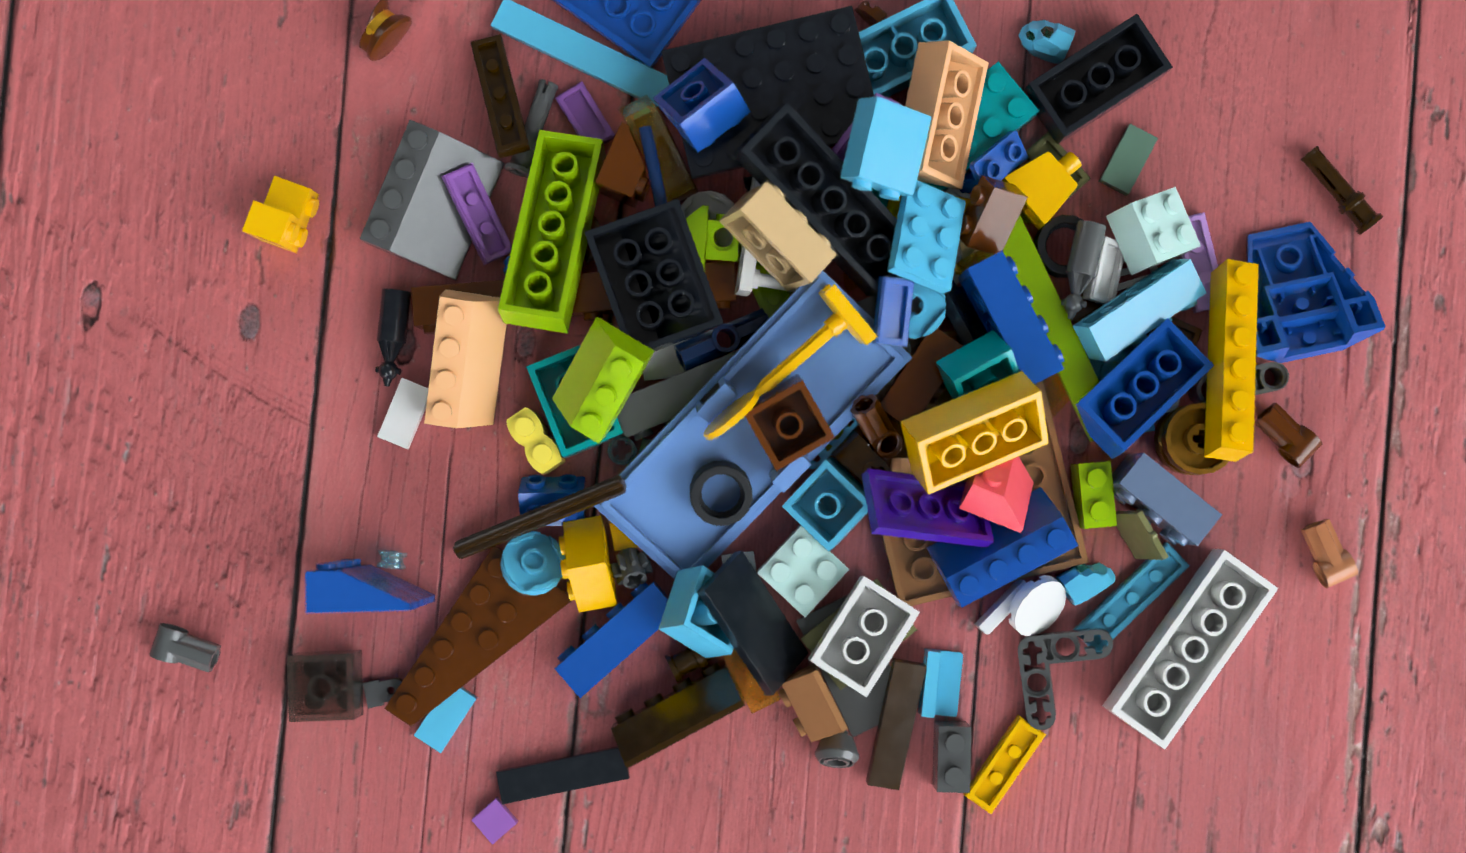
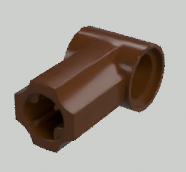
[850,394,904,459]
[1254,403,1323,468]

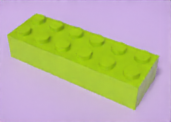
[498,130,606,334]

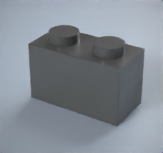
[932,721,972,793]

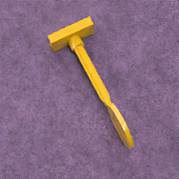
[703,284,877,440]

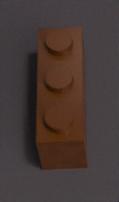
[880,329,963,426]

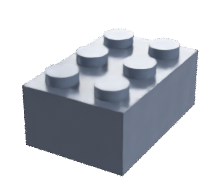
[1112,453,1222,546]

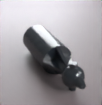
[375,289,411,387]

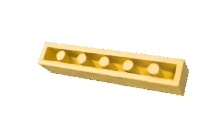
[1204,259,1259,462]

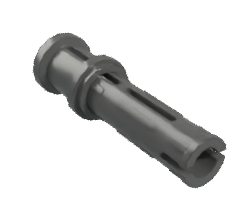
[505,79,558,178]

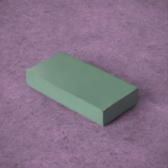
[1098,124,1158,196]

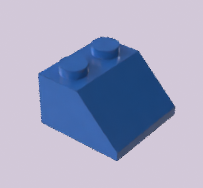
[653,58,751,152]

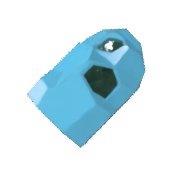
[1018,20,1076,64]
[1055,562,1116,606]

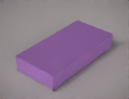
[555,81,615,144]

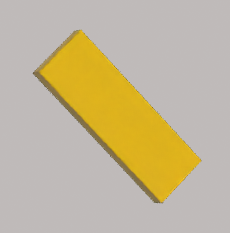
[963,715,1046,814]

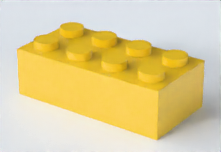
[901,371,1049,494]

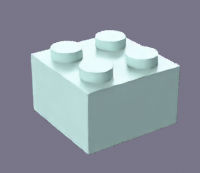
[1106,187,1201,275]
[757,525,850,617]

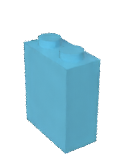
[840,96,932,200]

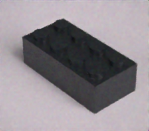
[1023,14,1173,144]

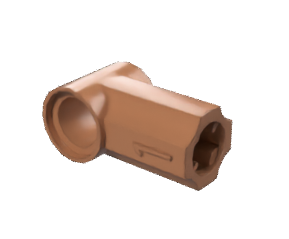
[1301,519,1358,588]

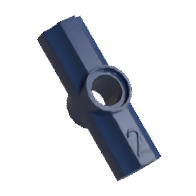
[674,308,769,371]

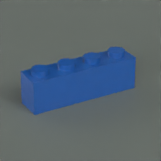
[555,581,669,698]

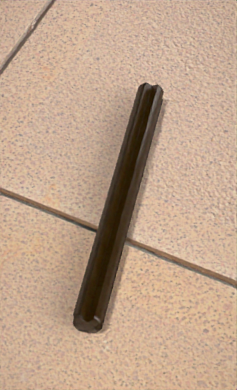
[453,475,627,559]

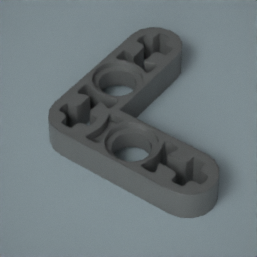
[1018,628,1113,730]

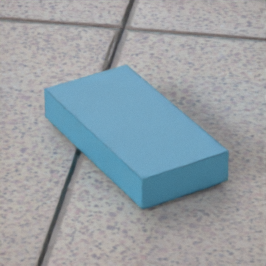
[414,687,478,753]

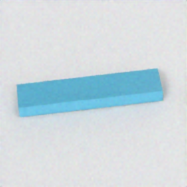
[1073,542,1190,652]

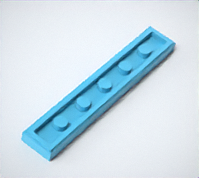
[491,0,669,110]

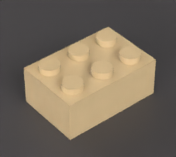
[719,181,837,291]

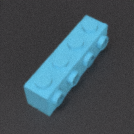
[1073,259,1207,362]

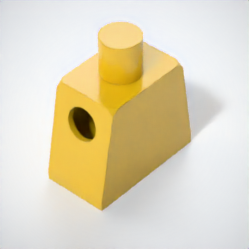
[1002,152,1082,230]

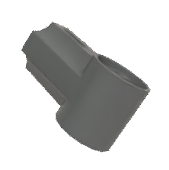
[149,623,221,673]

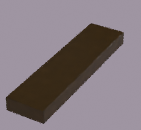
[470,34,531,158]
[866,658,927,790]

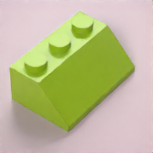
[552,317,655,444]

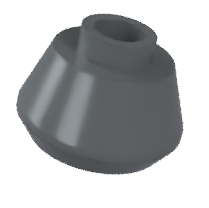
[815,731,859,768]

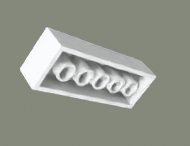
[1102,549,1278,749]

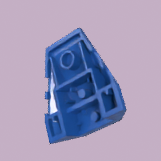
[1247,222,1386,363]

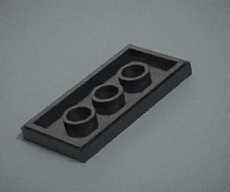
[697,551,808,696]

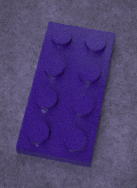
[862,468,994,548]

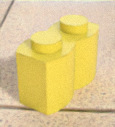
[506,407,565,474]

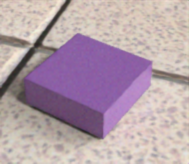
[472,797,518,845]

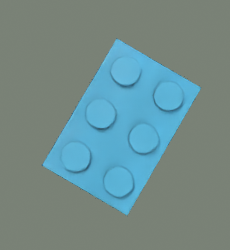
[887,180,966,294]

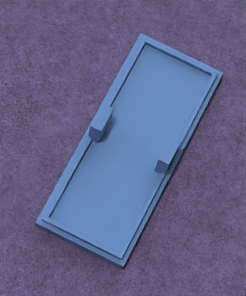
[594,270,912,579]

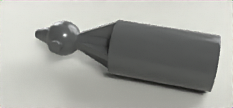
[1061,220,1106,320]

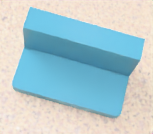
[918,648,963,718]

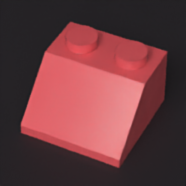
[959,456,1034,533]

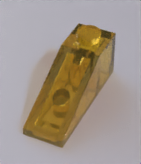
[618,95,695,202]

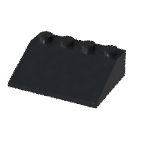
[585,199,724,351]

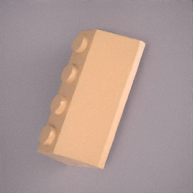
[905,40,988,189]
[424,289,507,428]

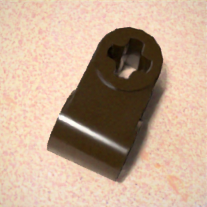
[831,431,891,484]

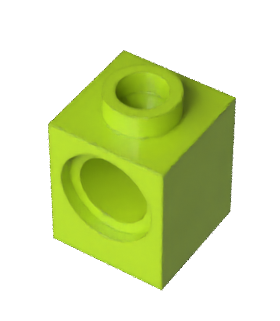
[705,214,742,262]

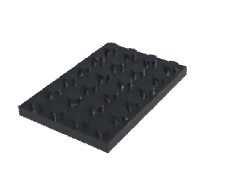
[661,6,874,180]

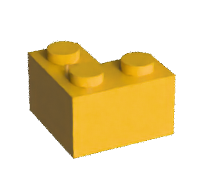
[242,176,319,254]
[559,515,617,613]

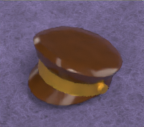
[359,0,412,61]

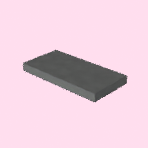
[796,595,891,737]

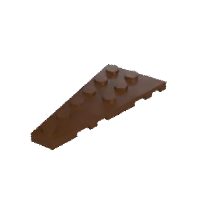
[384,546,573,726]

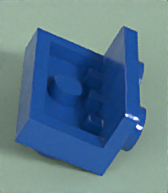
[959,131,1029,193]
[518,474,586,526]

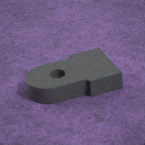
[363,678,403,709]

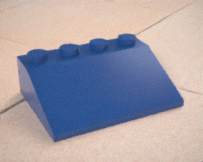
[305,559,435,613]

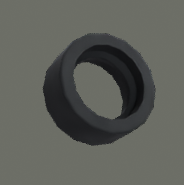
[1033,215,1083,278]
[690,460,753,526]

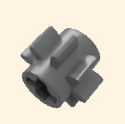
[610,548,653,588]

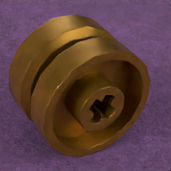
[1154,403,1229,475]

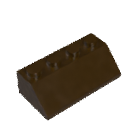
[611,662,745,769]

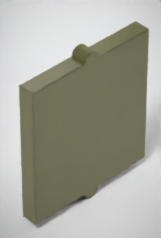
[1116,510,1169,560]

